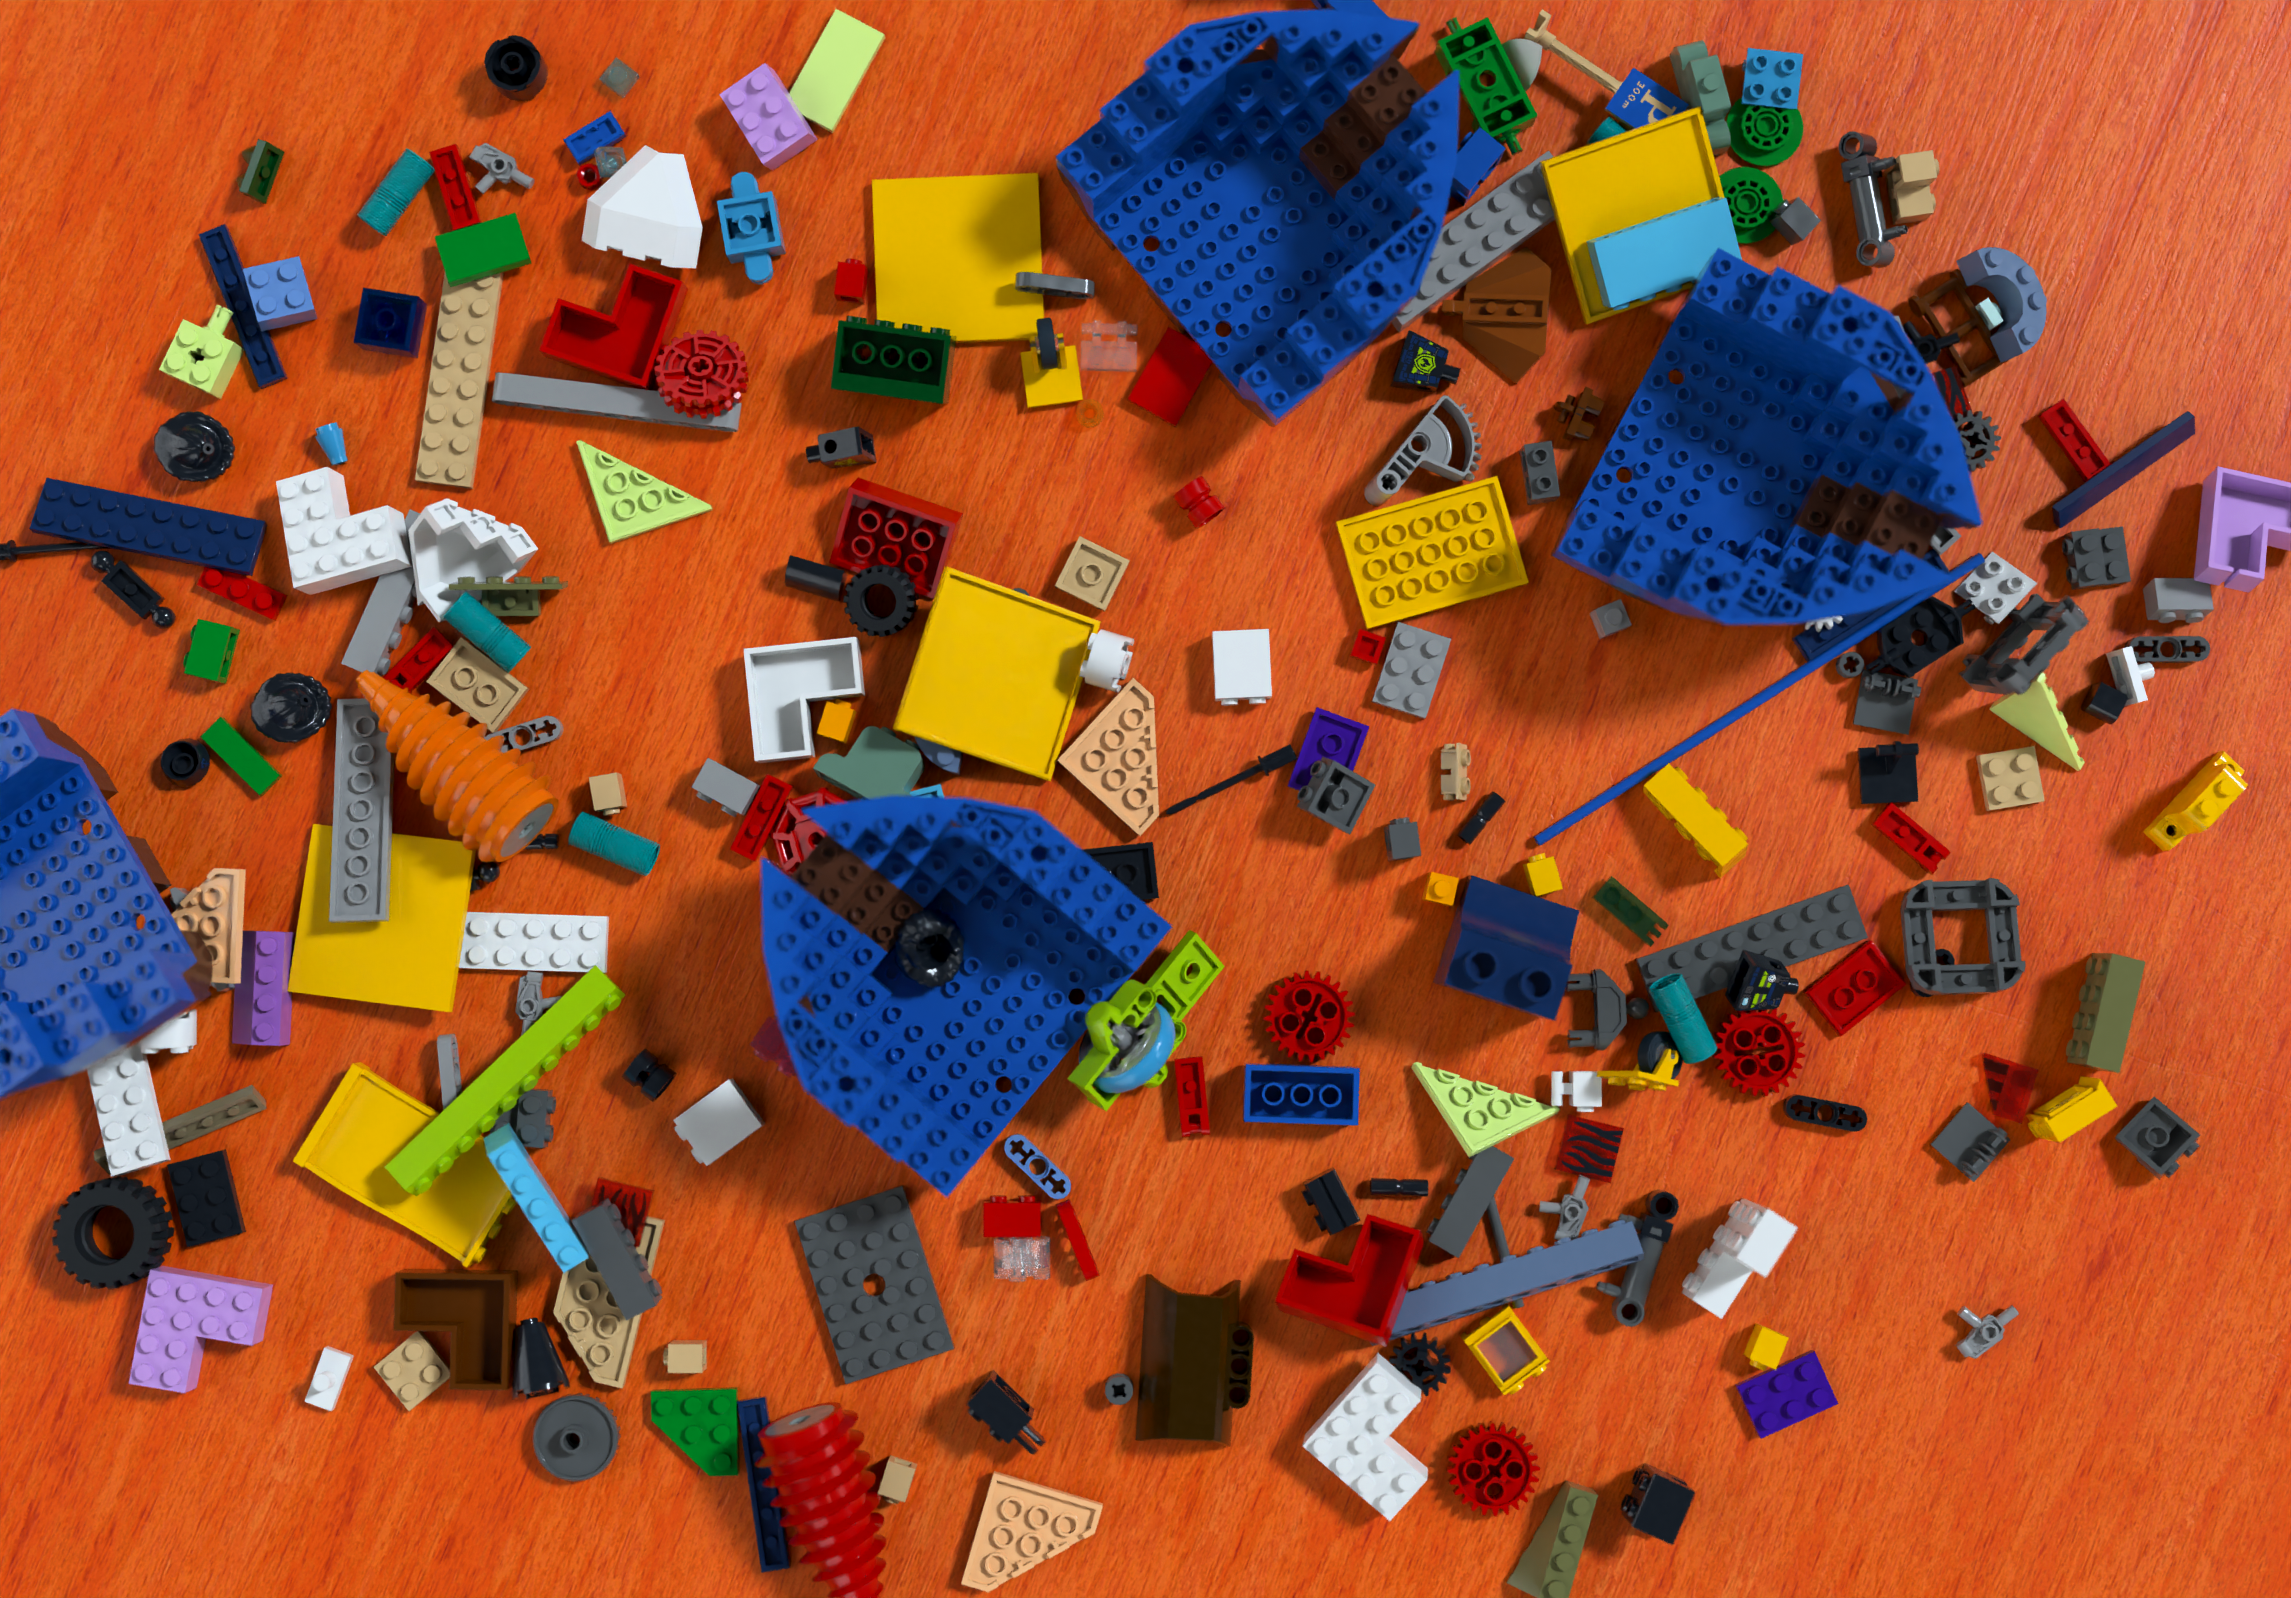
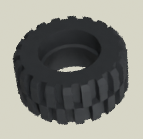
[52,1177,174,1289]

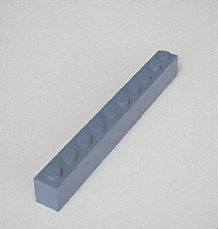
[1371,1220,1644,1346]

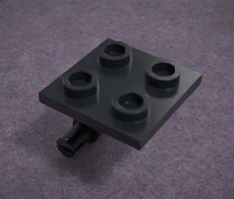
[1858,741,1919,804]

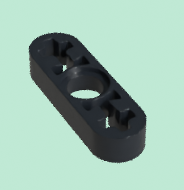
[1783,1094,1867,1132]

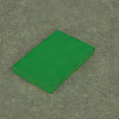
[434,213,532,287]

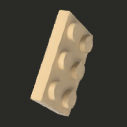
[426,638,529,733]

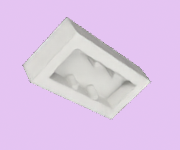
[2106,646,2155,706]
[304,1346,354,1411]

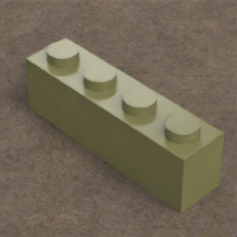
[1507,1480,1598,1598]

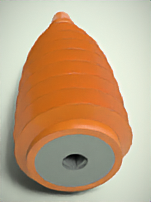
[356,670,558,863]

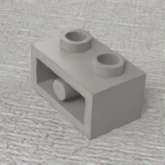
[2143,578,2214,623]
[692,758,761,817]

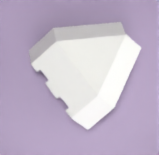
[582,145,703,269]
[408,499,538,623]

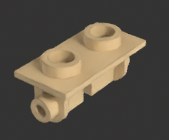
[1441,743,1471,801]

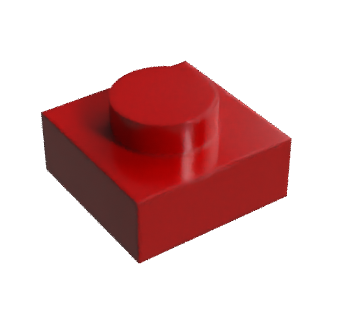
[1350,629,1386,665]

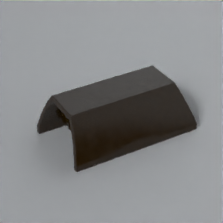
[1136,1274,1254,1447]

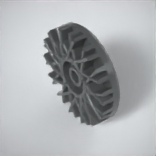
[533,1393,621,1481]

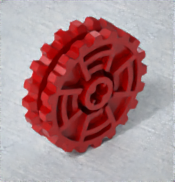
[654,330,749,419]

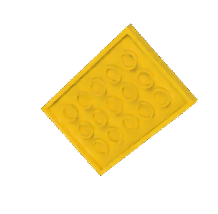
[1336,476,1529,630]

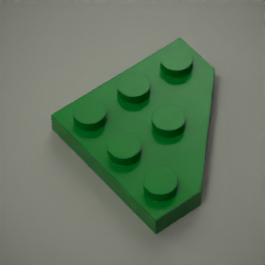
[651,1387,739,1476]

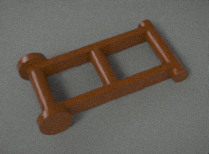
[1908,269,2010,388]

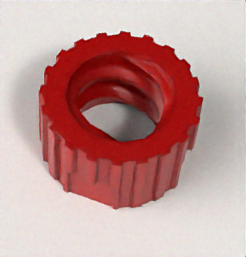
[576,163,604,191]

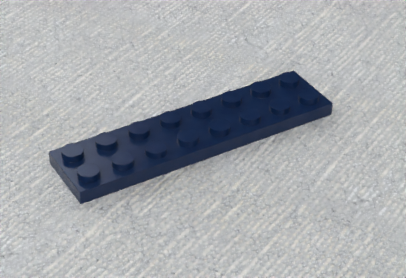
[29,478,268,576]

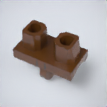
[1554,387,1605,441]

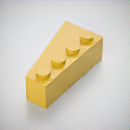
[1643,763,1748,878]

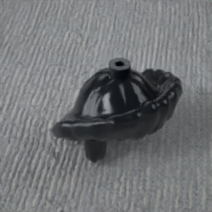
[153,411,235,482]
[250,672,332,743]
[894,908,964,988]

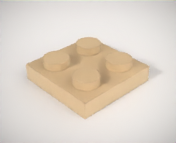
[1055,536,1130,612]
[1976,746,2045,811]
[374,1331,450,1411]

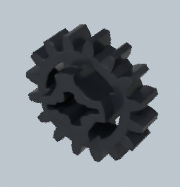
[1389,1333,1451,1396]

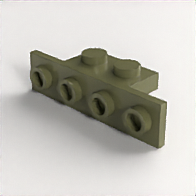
[449,576,568,616]

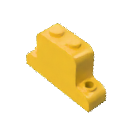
[2143,751,2248,851]

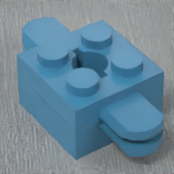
[717,172,786,285]

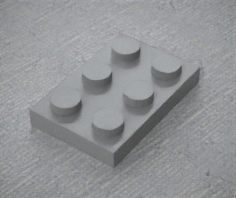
[1372,622,1451,719]

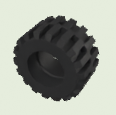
[843,565,919,637]

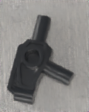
[1903,321,1960,364]

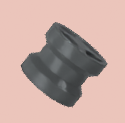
[1105,1373,1133,1405]

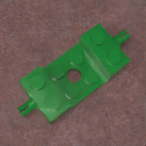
[1434,17,1538,156]

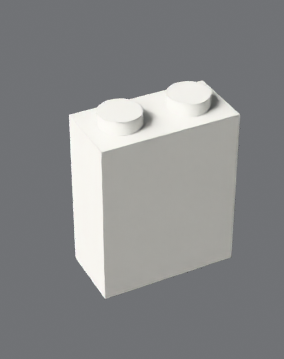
[1212,629,1272,706]
[673,1078,766,1166]

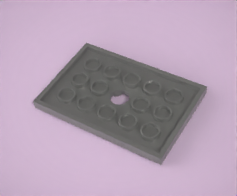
[795,1185,955,1384]

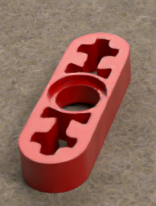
[1056,1199,1100,1281]

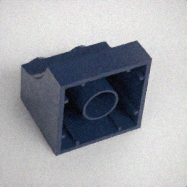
[1433,875,1579,1021]

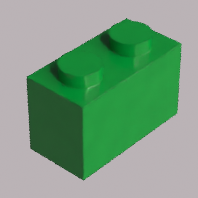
[183,619,240,684]

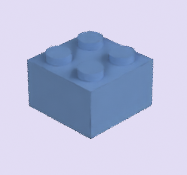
[243,256,317,331]

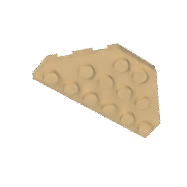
[553,1214,665,1388]

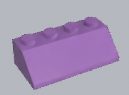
[232,930,295,1046]

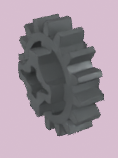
[1953,410,2001,471]

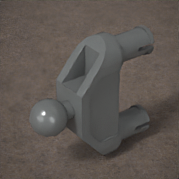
[1566,969,1649,1051]

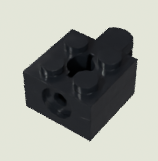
[967,1370,1046,1455]

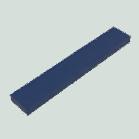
[199,224,288,389]
[2052,411,2195,529]
[1792,549,1949,662]
[737,1396,791,1572]

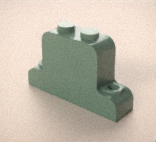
[813,726,925,800]

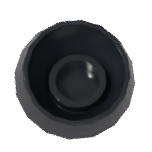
[161,738,210,787]

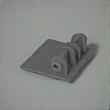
[1853,669,1921,735]
[1930,1102,2010,1182]

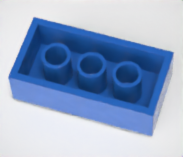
[1243,1063,1360,1125]

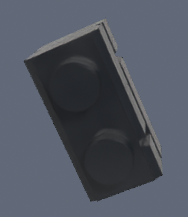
[1301,1168,1360,1236]

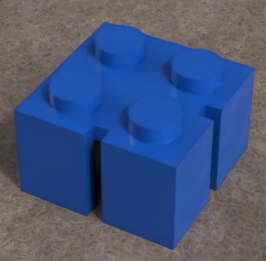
[1449,127,1506,206]

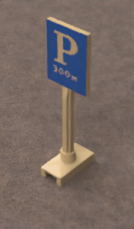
[1524,9,1689,129]

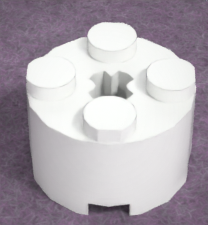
[1080,629,1134,693]
[138,1009,197,1054]

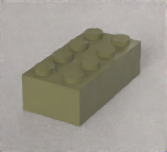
[2066,953,2146,1073]

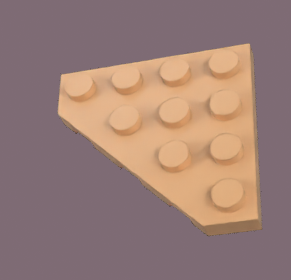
[1057,678,1159,836]
[171,868,246,984]
[961,1471,1103,1592]

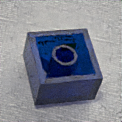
[354,288,427,358]

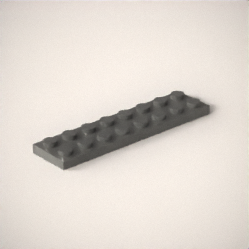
[1635,885,1868,1012]

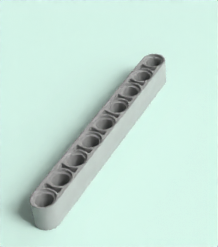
[492,373,742,432]

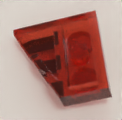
[1982,1053,2039,1124]

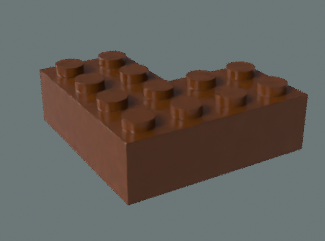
[394,1269,518,1390]

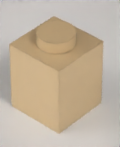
[589,772,627,816]
[663,1340,707,1373]
[878,1456,918,1504]

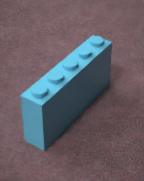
[1586,197,1742,311]
[483,1123,589,1273]

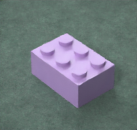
[719,63,818,171]

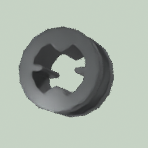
[1835,652,1864,678]

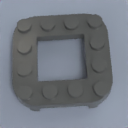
[1959,594,2089,695]
[1900,878,2025,995]

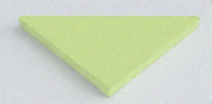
[576,440,713,544]
[1989,672,2085,771]
[1411,1062,1560,1157]

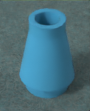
[315,422,348,466]

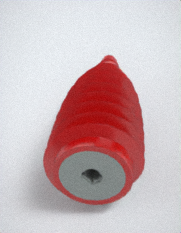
[755,1402,887,1598]

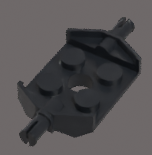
[1865,596,1975,678]

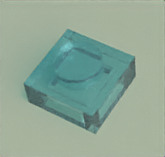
[599,57,640,98]
[594,146,627,178]

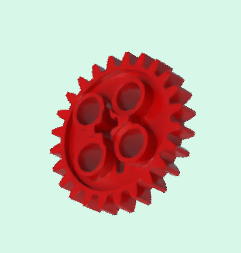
[1263,970,1355,1062]
[1712,1008,1805,1096]
[1446,1421,1540,1517]

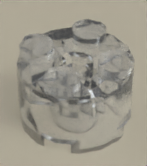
[994,1236,1050,1282]

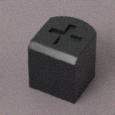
[2081,682,2128,725]

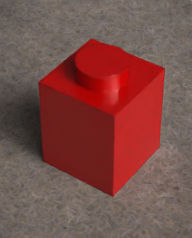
[834,259,869,304]

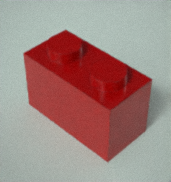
[983,1195,1041,1237]

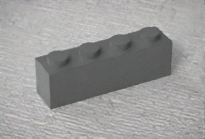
[1426,1146,1515,1258]
[571,1198,662,1321]

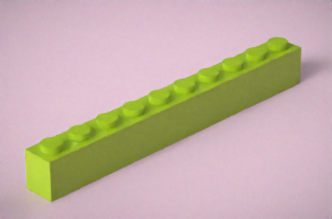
[385,965,626,1196]

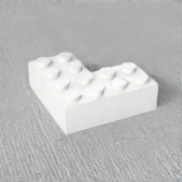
[276,467,412,595]
[744,637,865,763]
[1681,1198,1797,1319]
[1302,1353,1428,1521]

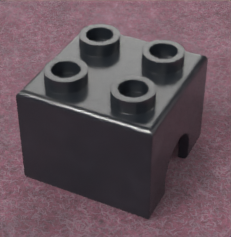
[1620,1463,1695,1545]

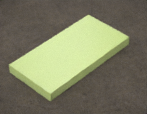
[789,9,885,133]

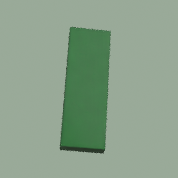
[201,717,282,796]

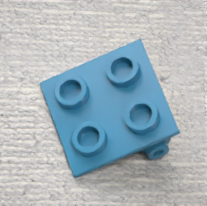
[1741,48,1803,110]

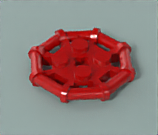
[770,787,847,874]

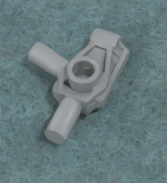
[469,143,535,194]
[515,971,562,1036]
[1539,1175,1590,1240]
[1956,1305,2019,1359]

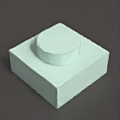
[1975,298,2003,330]

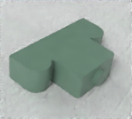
[1669,40,1731,156]

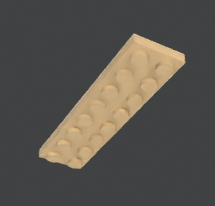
[415,272,504,489]

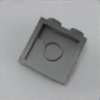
[2062,526,2131,590]
[1297,757,1375,835]
[490,1089,556,1148]
[2115,1097,2200,1180]

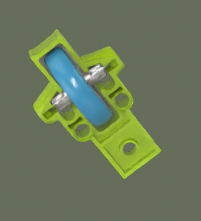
[1067,930,1225,1111]

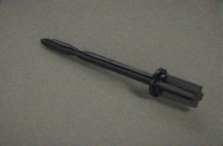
[0,540,111,562]
[1166,744,1297,814]

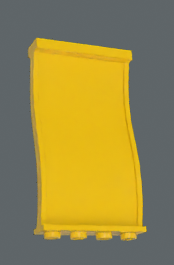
[293,1062,517,1268]

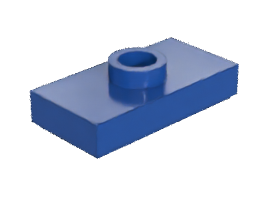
[563,111,627,165]

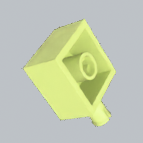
[159,304,244,399]

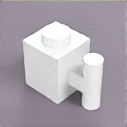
[1551,1071,1602,1112]

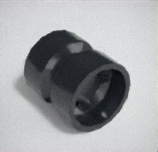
[622,1049,677,1102]

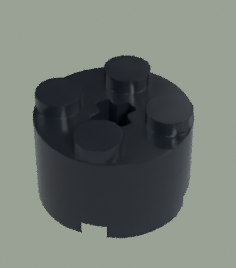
[484,35,548,101]

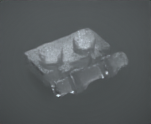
[1081,321,1137,372]

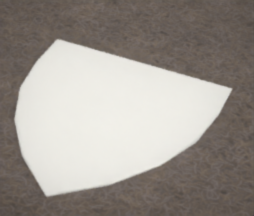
[1502,39,1543,92]

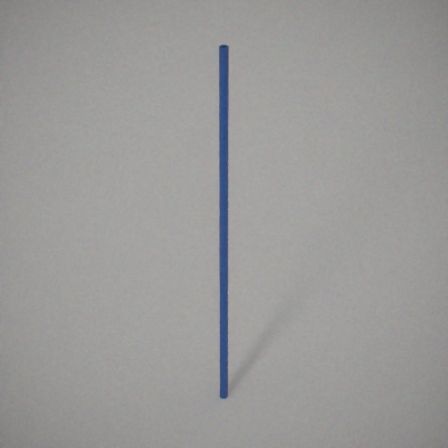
[1534,553,1985,846]

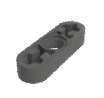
[1015,272,1095,299]
[2124,636,2210,663]

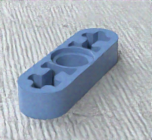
[1004,1134,1071,1199]

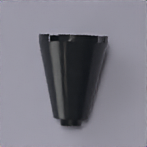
[512,1318,570,1400]

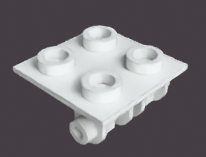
[1954,552,2037,625]

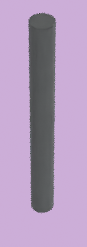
[1486,1196,1524,1309]

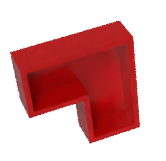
[539,264,688,390]
[1275,1214,1425,1347]

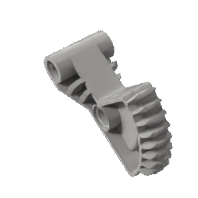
[1364,395,1482,506]

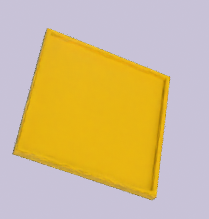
[1539,106,1725,324]
[872,173,1044,343]
[893,566,1101,781]
[288,824,476,1012]

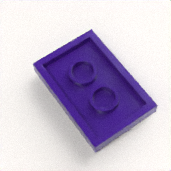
[1287,707,1369,791]
[1735,1350,1838,1439]

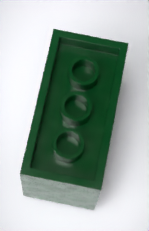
[831,316,957,404]

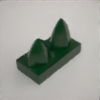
[236,139,285,204]

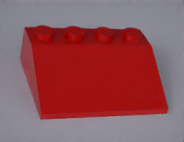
[829,477,963,599]

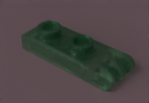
[1592,876,1669,947]

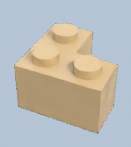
[1884,150,1939,225]

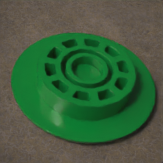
[1726,97,1803,166]
[1719,167,1783,243]

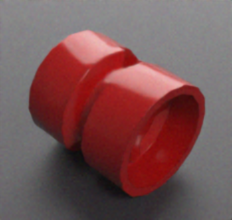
[1173,476,1225,529]

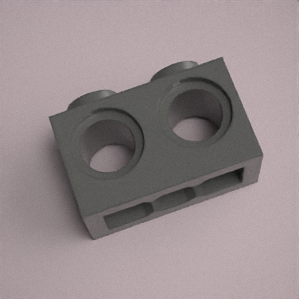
[1519,441,1560,505]
[1384,817,1421,861]

